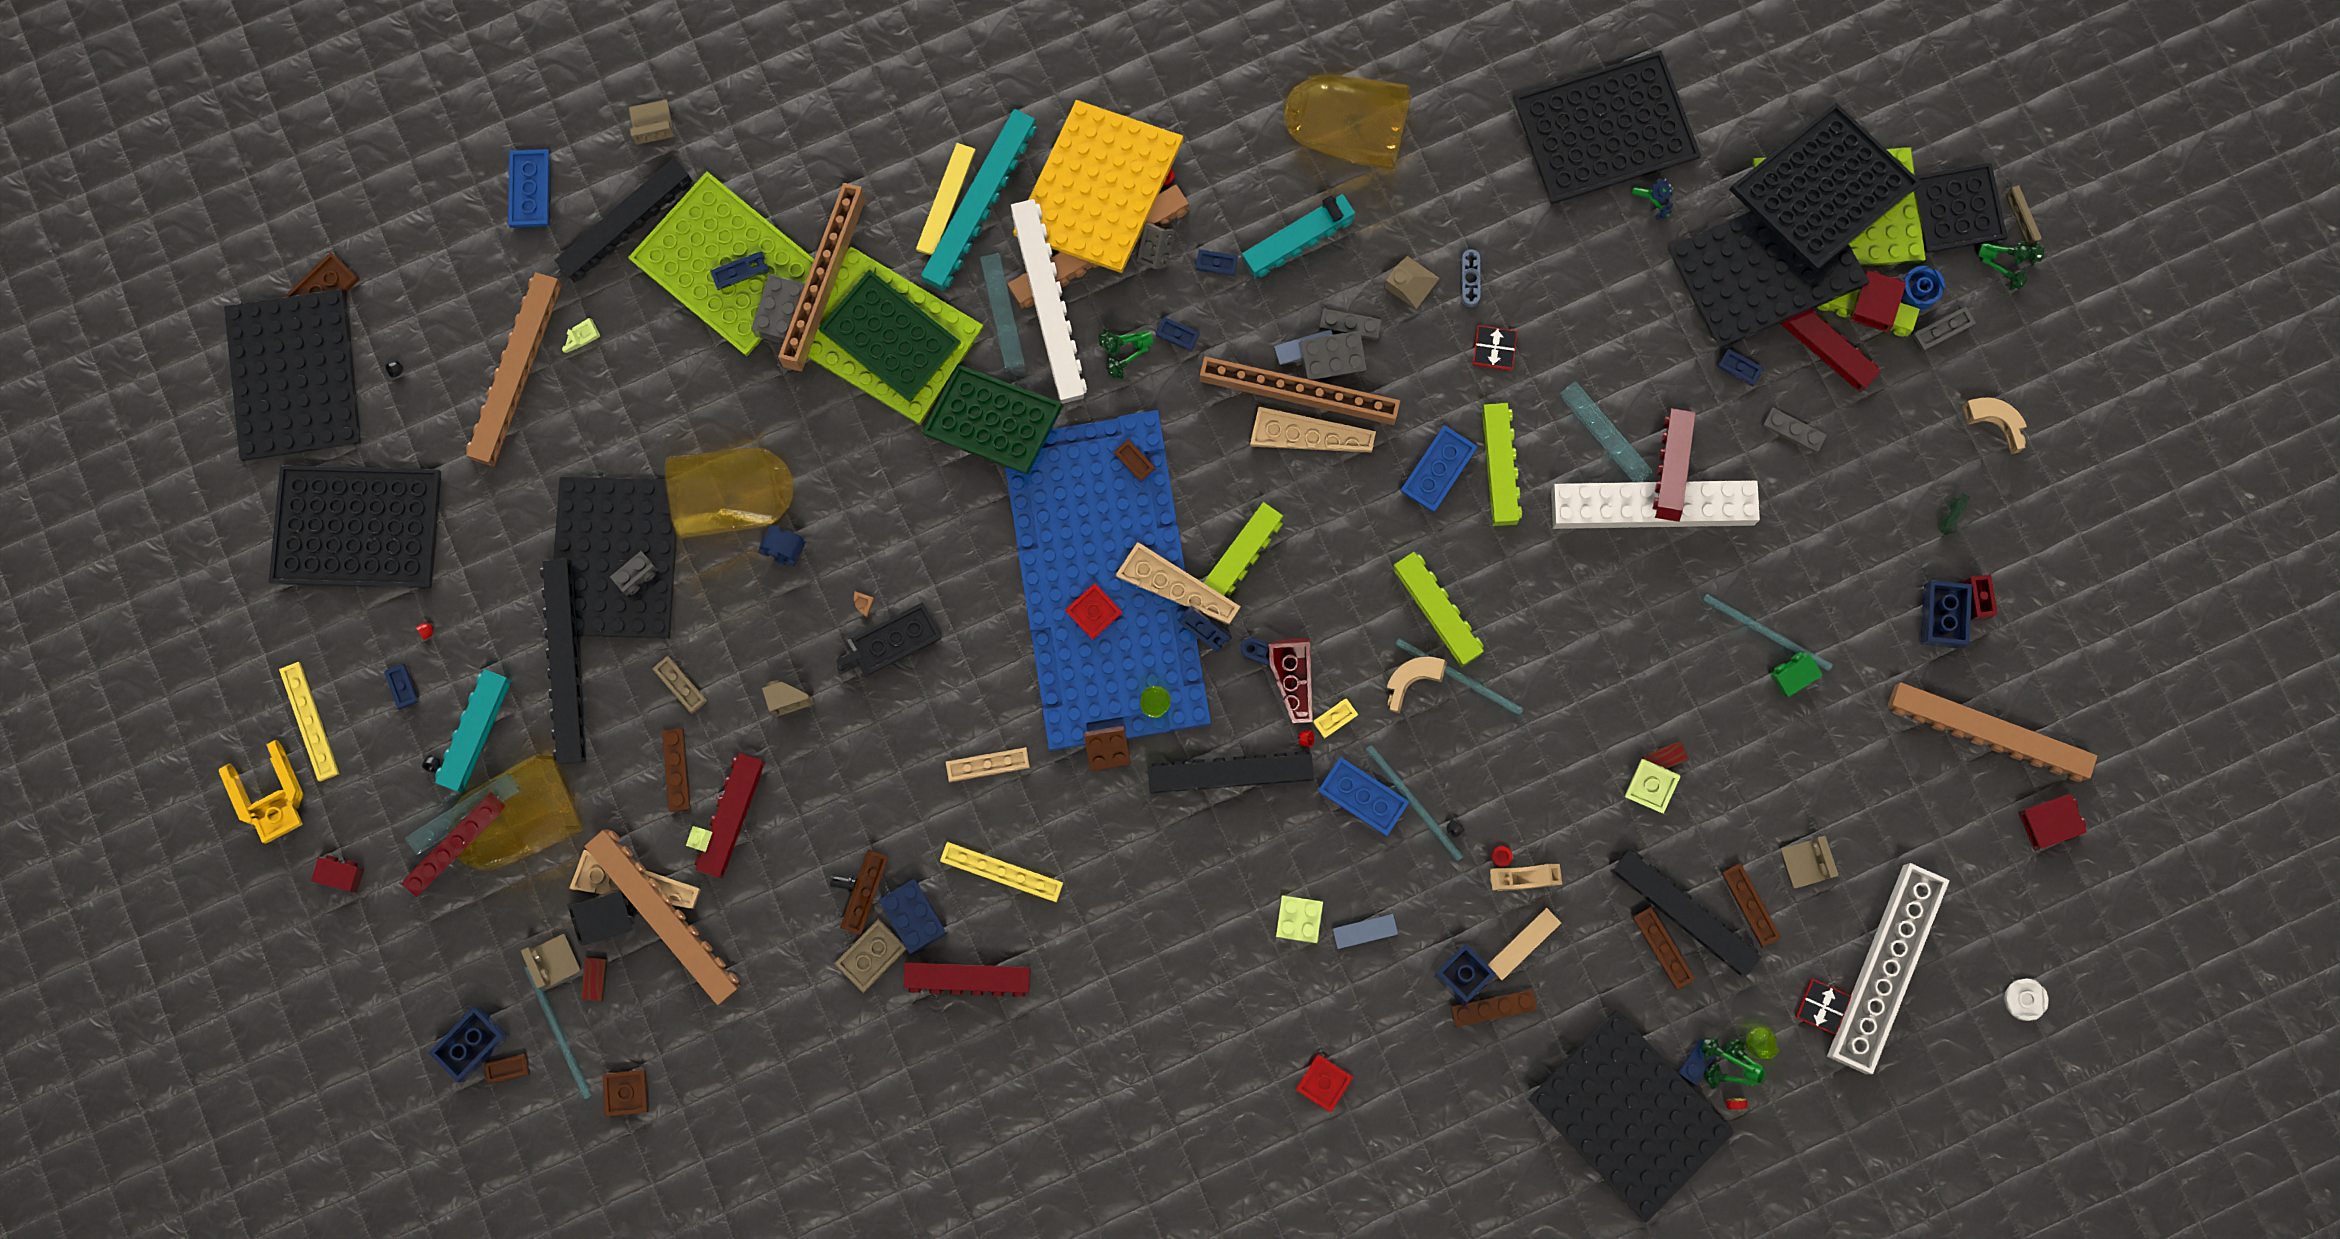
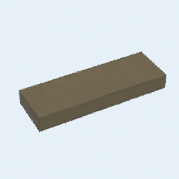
[2006,185,2042,247]
[652,656,708,714]

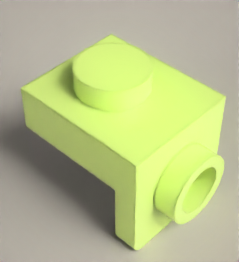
[686,826,712,852]

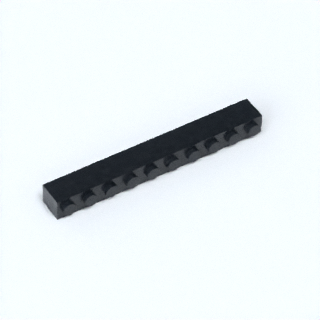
[540,559,586,765]

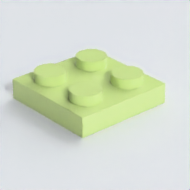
[1625,759,1681,814]
[1276,896,1323,943]

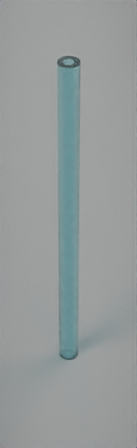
[1703,594,1833,671]
[1395,638,1523,716]
[1366,745,1464,861]
[524,967,591,1100]

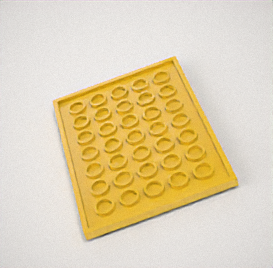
[1013,100,1184,273]

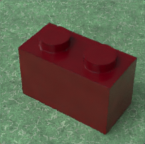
[1963,575,1998,621]
[311,855,364,893]

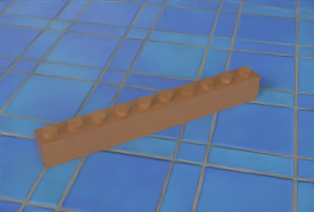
[778,183,866,372]
[1008,185,1189,309]
[466,272,562,467]
[1200,356,1400,425]
[1887,682,2098,782]
[584,829,740,1005]

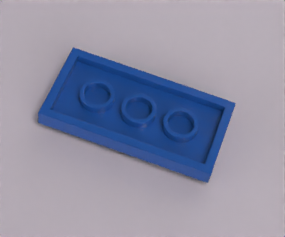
[508,149,550,228]
[1400,425,1478,513]
[1318,757,1409,837]

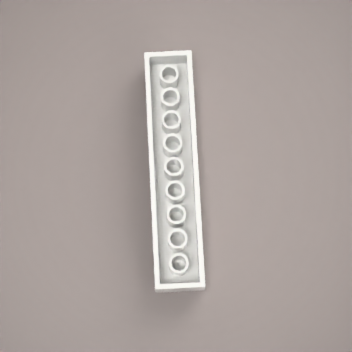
[1011,199,1087,404]
[1551,481,1760,529]
[1827,863,1950,1074]

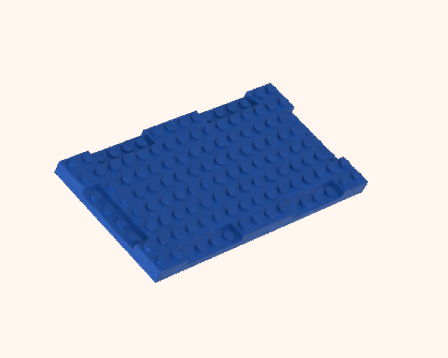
[1005,410,1211,752]

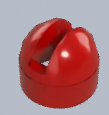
[416,623,433,641]
[1298,731,1315,747]

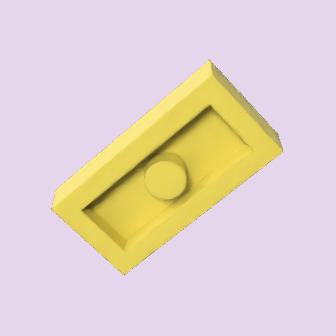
[1313,699,1358,739]

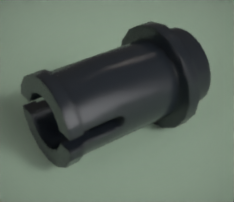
[1322,196,1344,222]
[830,874,857,892]

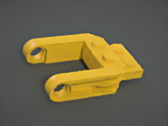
[219,740,304,844]

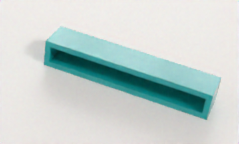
[1242,194,1355,279]
[435,669,512,793]

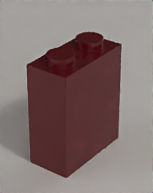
[1849,270,1906,333]
[2018,793,2087,851]

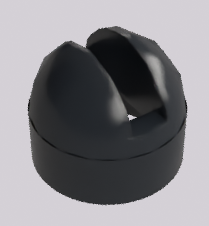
[385,361,403,378]
[422,755,440,773]
[1446,819,1465,837]

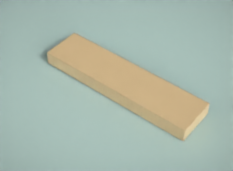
[946,747,1030,782]
[1488,908,1561,981]

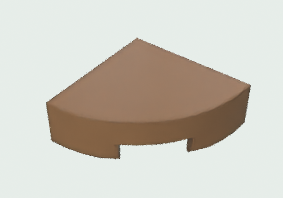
[854,591,874,618]

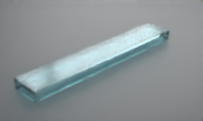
[980,253,1025,370]
[1559,381,1653,483]
[405,773,521,855]

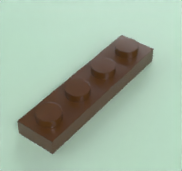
[662,728,691,812]
[840,849,889,935]
[1721,863,1781,948]
[1632,907,1696,990]
[1451,990,1537,1027]

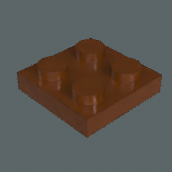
[1083,725,1131,771]
[602,1070,649,1117]

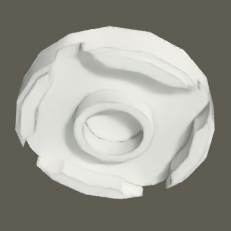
[2004,978,2049,1021]

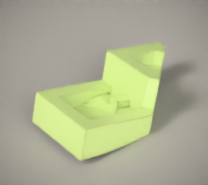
[562,318,600,353]

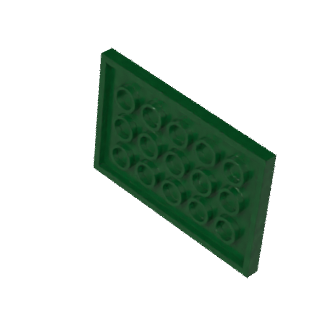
[818,269,961,403]
[922,365,1063,475]

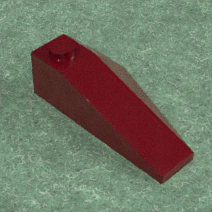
[1269,638,1313,723]

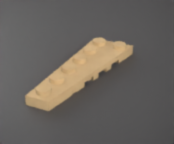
[1250,407,1376,452]
[1116,542,1240,625]
[570,850,701,909]

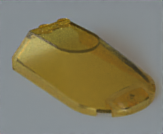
[665,447,793,539]

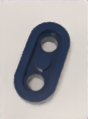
[1241,638,1270,666]

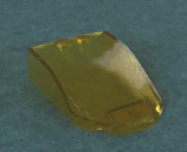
[1284,74,1411,170]
[448,755,583,870]

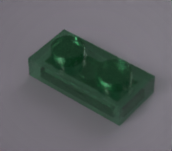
[1939,493,1970,535]

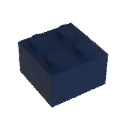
[1434,944,1496,1006]

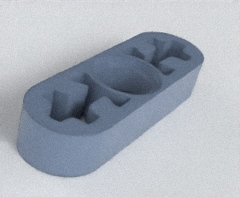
[1461,249,1480,307]

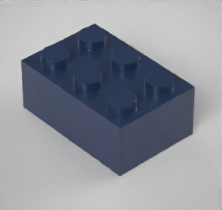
[1921,581,1972,649]
[879,879,948,955]
[429,1007,509,1082]

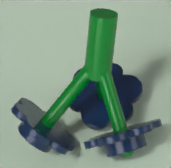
[1632,178,1673,220]

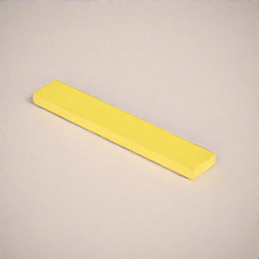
[916,143,976,256]
[279,662,339,782]
[940,842,1063,903]

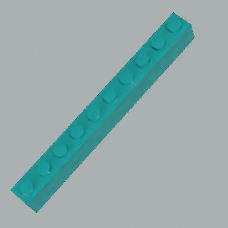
[921,109,1037,292]

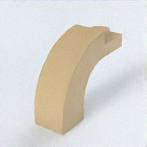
[1962,398,2027,454]
[1387,657,1447,714]
[1490,864,1562,891]

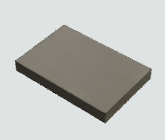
[834,919,907,993]

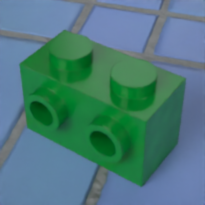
[1770,652,1823,697]

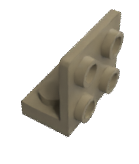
[629,100,675,145]
[1780,836,1839,889]
[521,934,581,989]

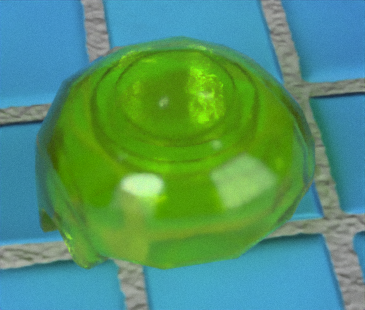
[1140,686,1171,718]
[1746,1027,1779,1060]

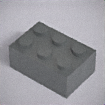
[751,274,805,344]
[1299,331,1367,381]

